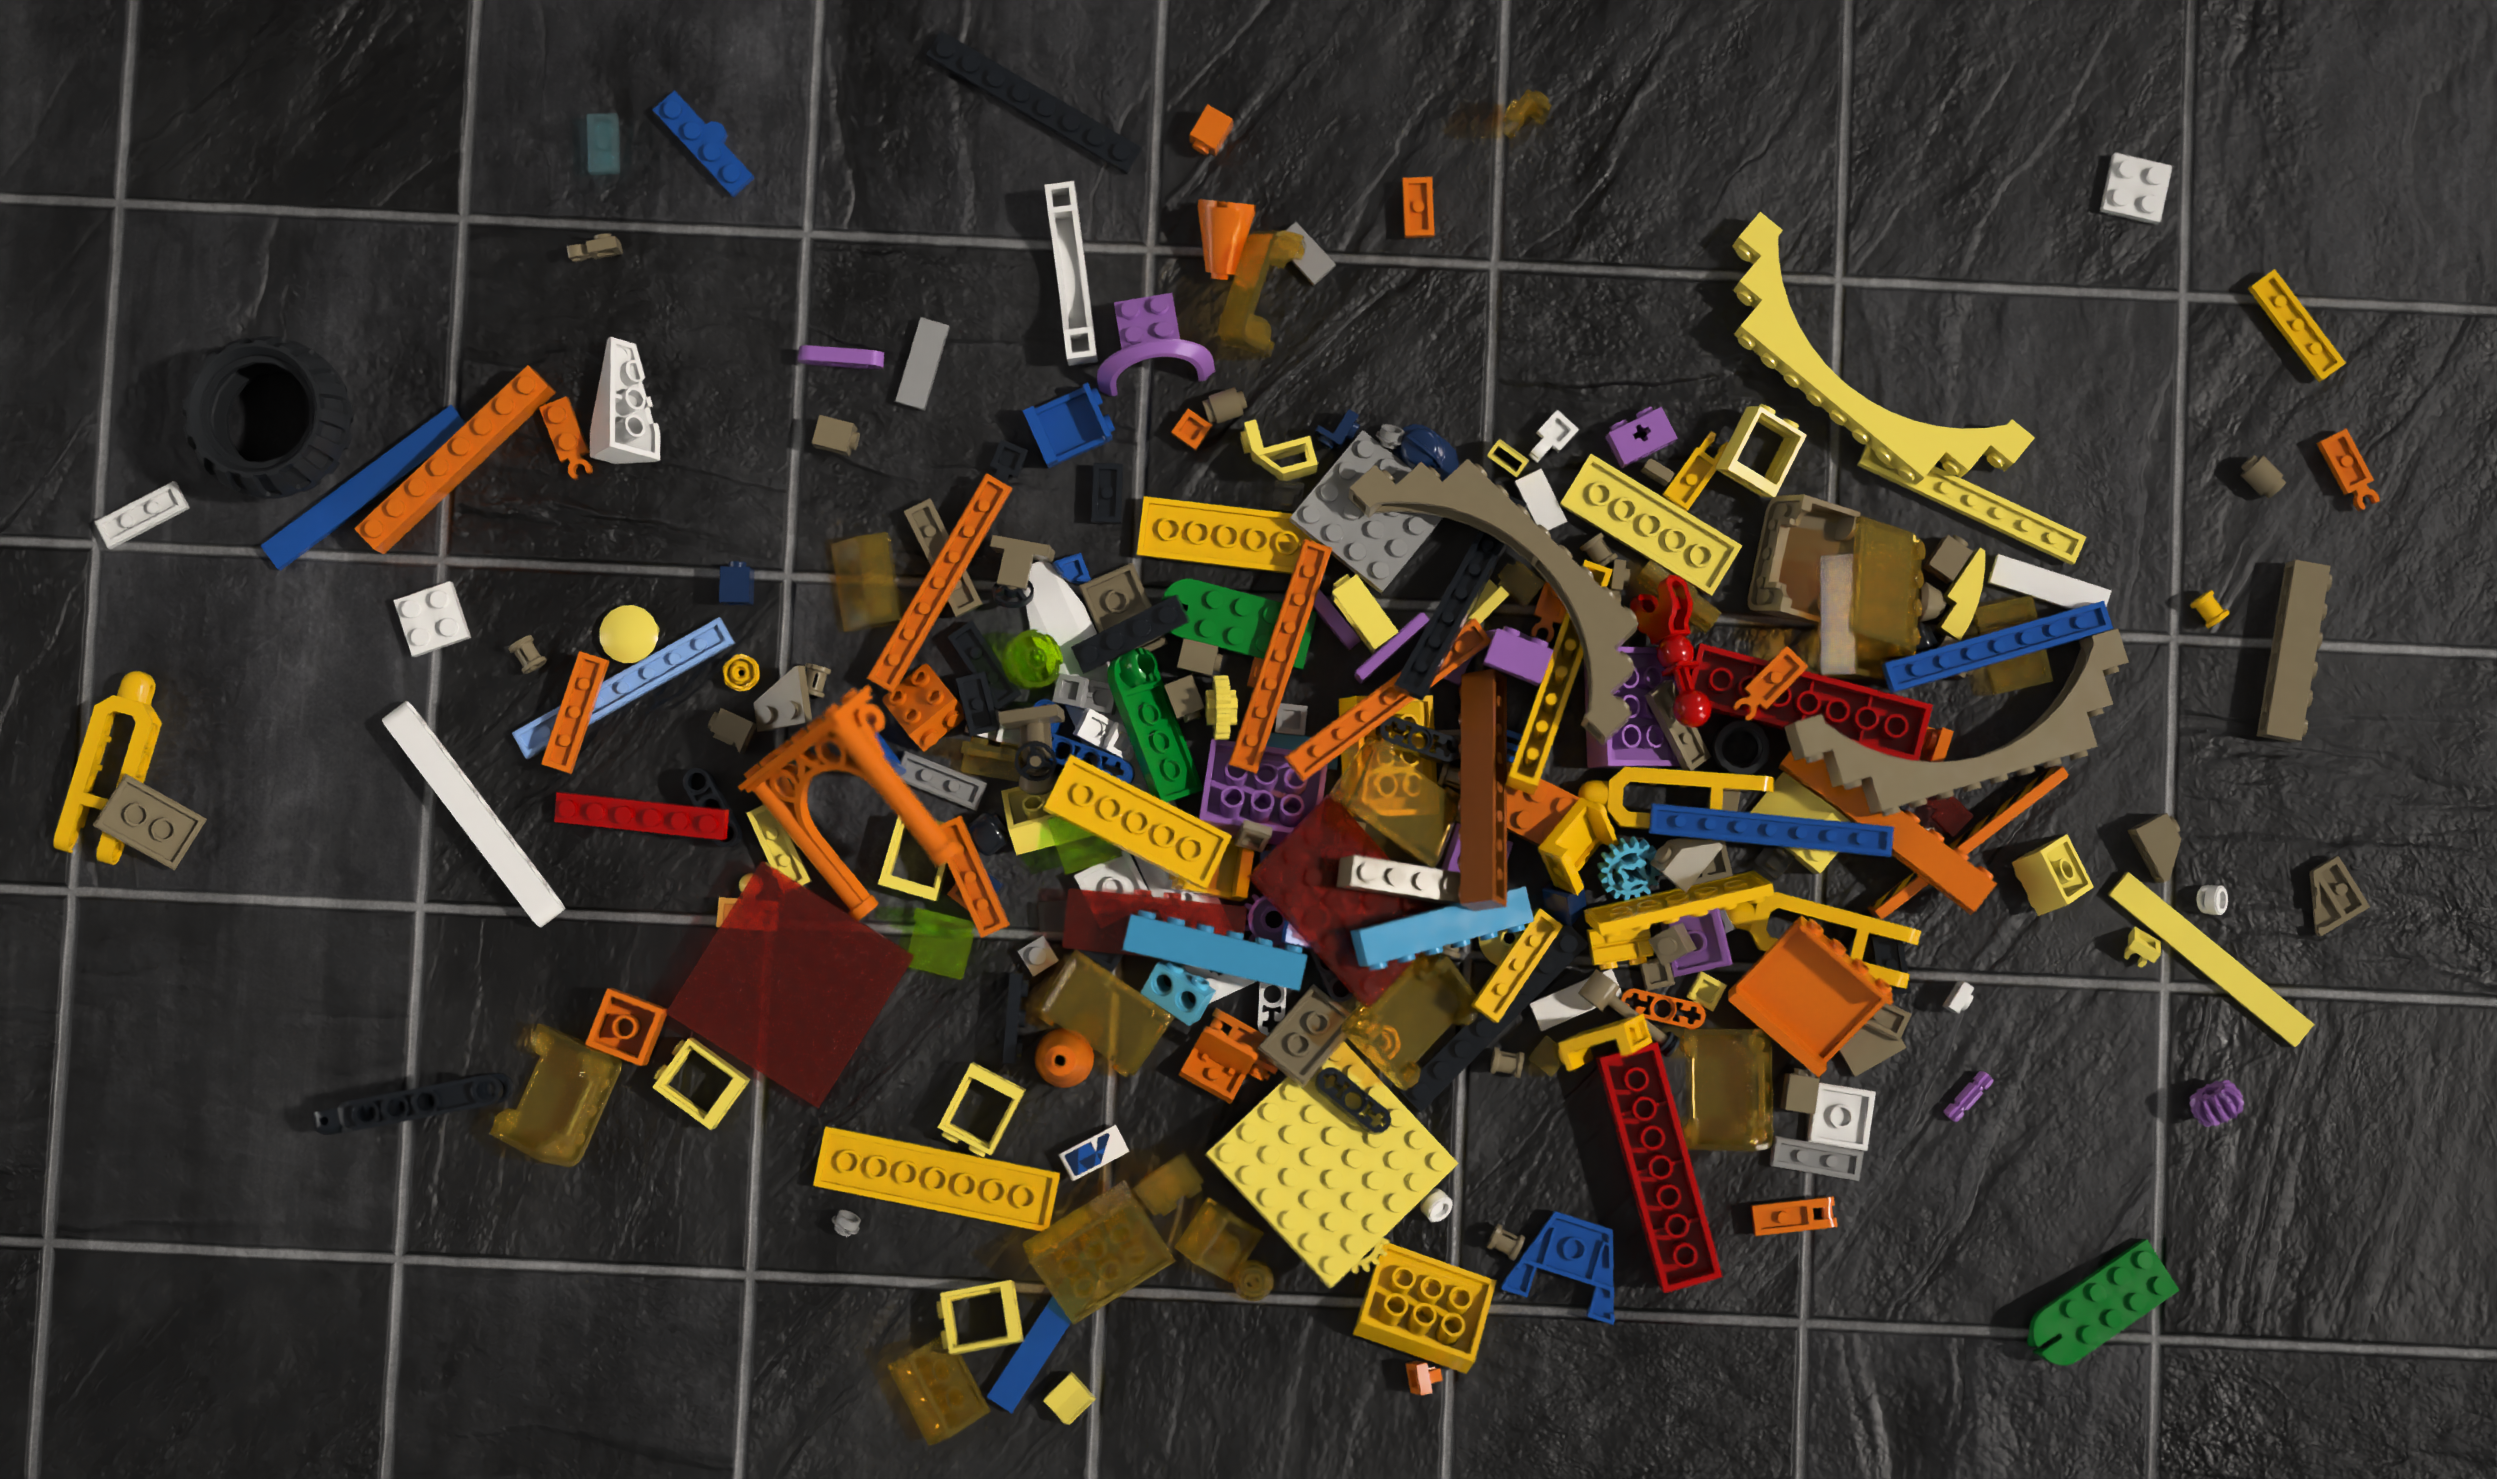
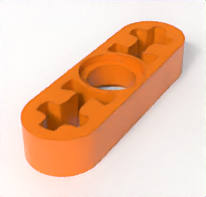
[1619,988,1706,1029]

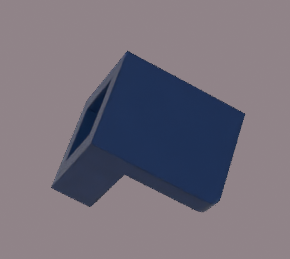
[1542,880,1587,926]

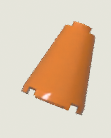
[1198,199,1256,280]
[1034,1028,1094,1088]

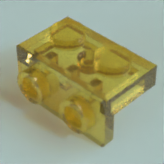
[1502,89,1552,139]
[961,737,1023,782]

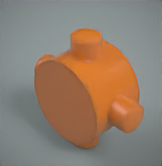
[1248,1063,1270,1081]

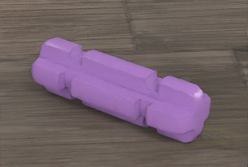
[1944,1071,1993,1122]

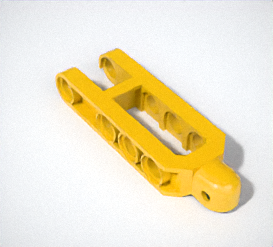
[53,671,162,865]
[1578,767,1774,830]
[1725,892,1921,989]

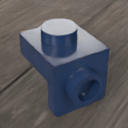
[1315,409,1360,450]

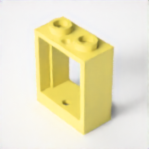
[1715,404,1807,498]
[1331,574,1399,655]
[878,817,949,901]
[652,1038,751,1130]
[938,1062,1026,1157]
[936,1280,1024,1355]

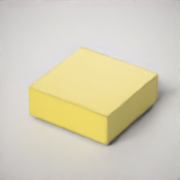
[1686,971,1727,1011]

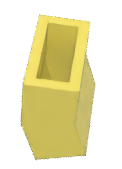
[1487,439,1529,477]
[1043,1372,1096,1425]

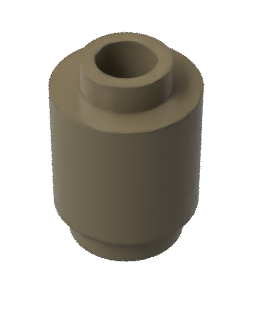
[1202,387,1248,424]
[2241,455,2286,499]

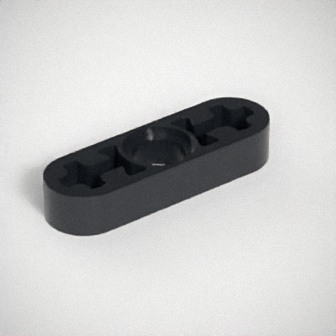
[1376,717,1460,765]
[1315,1067,1391,1135]

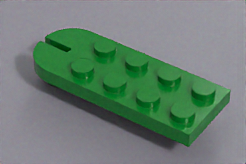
[1160,579,1317,670]
[1107,648,1204,803]
[2027,1239,2180,1365]

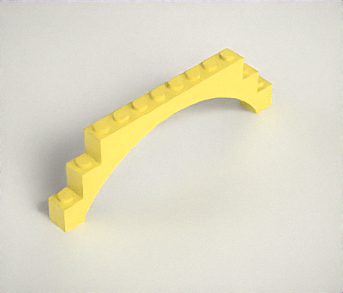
[1732,212,2035,485]

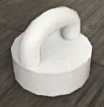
[2196,885,2228,915]
[1420,1188,1453,1222]

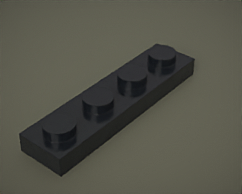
[1071,595,1190,674]

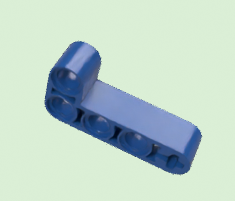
[1033,699,1135,784]

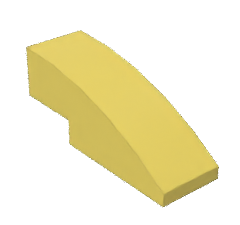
[1934,548,1985,641]

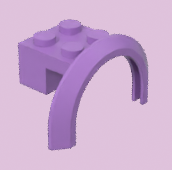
[1097,293,1215,396]
[1444,626,1554,686]

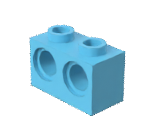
[1141,960,1216,1026]

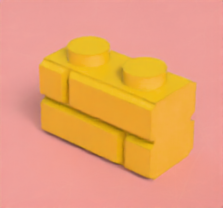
[1586,928,1654,970]

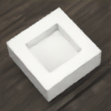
[1942,981,1974,1013]

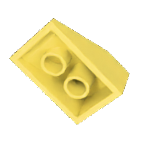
[1749,772,1852,874]

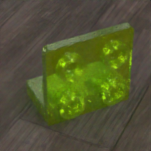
[1048,816,1123,875]
[905,908,976,980]

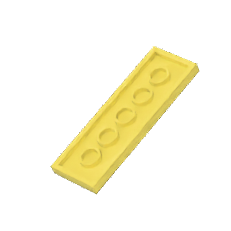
[1559,454,1742,597]

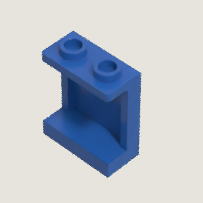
[1023,382,1115,469]

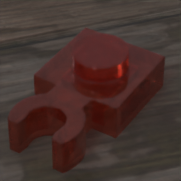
[1924,796,1974,837]

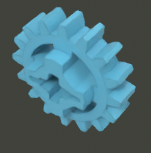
[1597,836,1662,900]

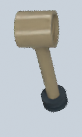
[1578,969,1681,1057]

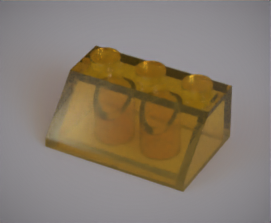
[831,532,902,632]
[887,1335,990,1446]

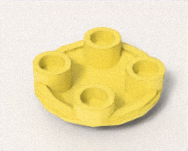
[599,605,659,664]

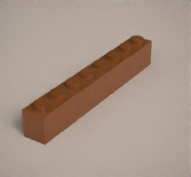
[1458,669,1507,911]

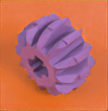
[2189,1080,2244,1127]

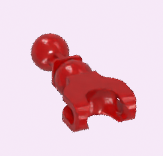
[1630,575,1711,728]

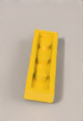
[2248,269,2346,382]
[1471,908,1563,1023]

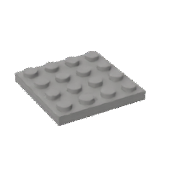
[1289,430,1444,594]

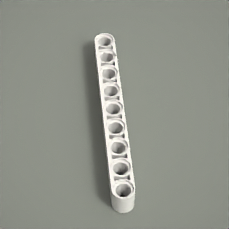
[382,701,565,928]

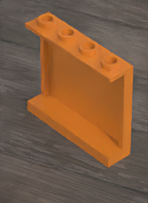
[1728,915,1893,1078]

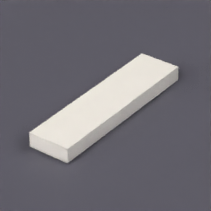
[1988,554,2111,610]

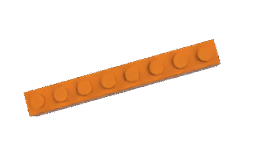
[354,365,556,554]
[1778,750,1997,915]

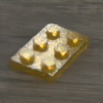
[1974,595,2053,695]

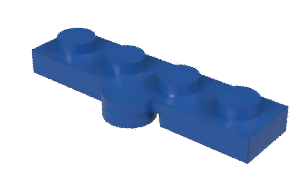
[653,90,754,197]

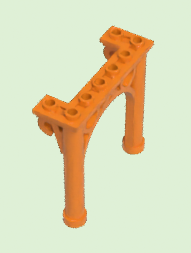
[738,685,961,922]

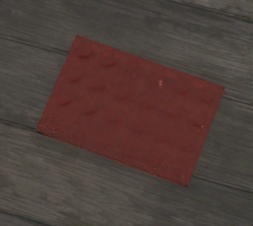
[1248,794,1433,1008]

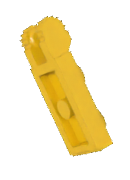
[1662,431,1728,512]

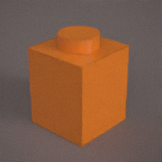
[1190,104,1233,156]

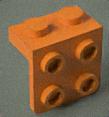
[882,664,965,752]
[1179,1027,1258,1104]

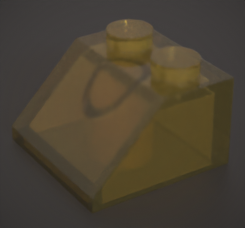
[1133,1150,1204,1216]
[1175,1197,1264,1283]

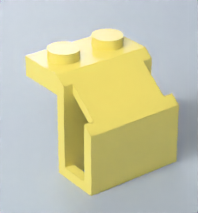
[1240,419,1318,482]

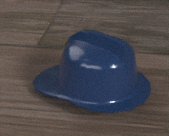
[1393,424,1459,482]

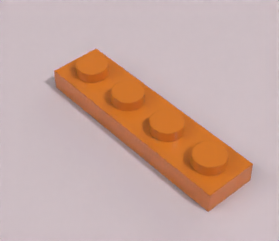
[541,651,610,774]
[939,816,1010,938]

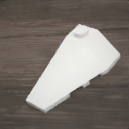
[590,337,660,464]

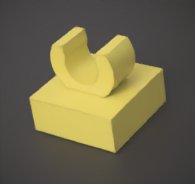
[2124,927,2161,968]

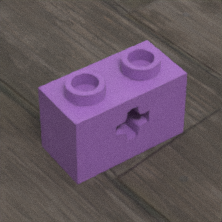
[1605,406,1678,469]

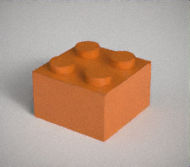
[585,988,669,1066]

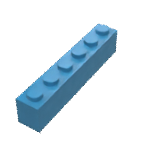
[1350,886,1534,971]
[1123,910,1308,991]

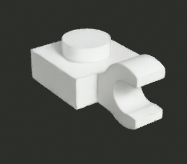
[1528,410,1579,463]

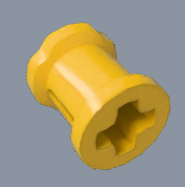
[2190,589,2230,628]

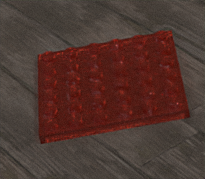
[666,860,915,1108]

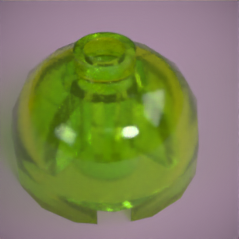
[1002,629,1063,690]

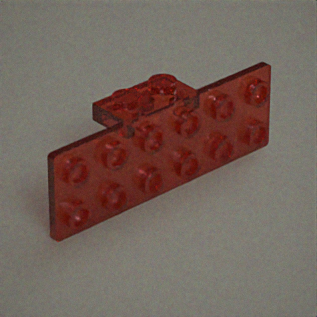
[1062,888,1247,958]

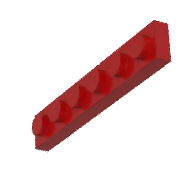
[554,792,729,840]

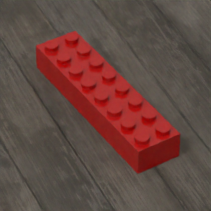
[1690,643,1933,761]
[1596,1041,1723,1293]

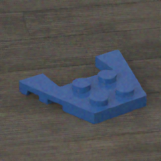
[1501,1210,1615,1325]

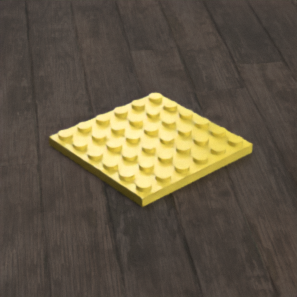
[1205,1041,1459,1289]

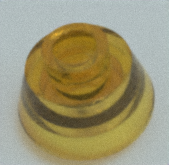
[1233,1260,1274,1301]

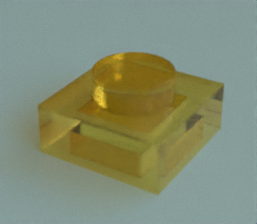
[1527,1035,1563,1077]

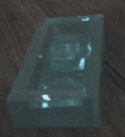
[587,113,620,175]

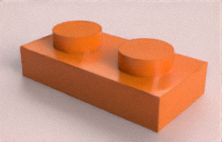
[1402,177,1435,238]

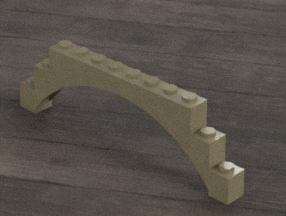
[1348,459,1639,746]
[1784,628,2129,817]

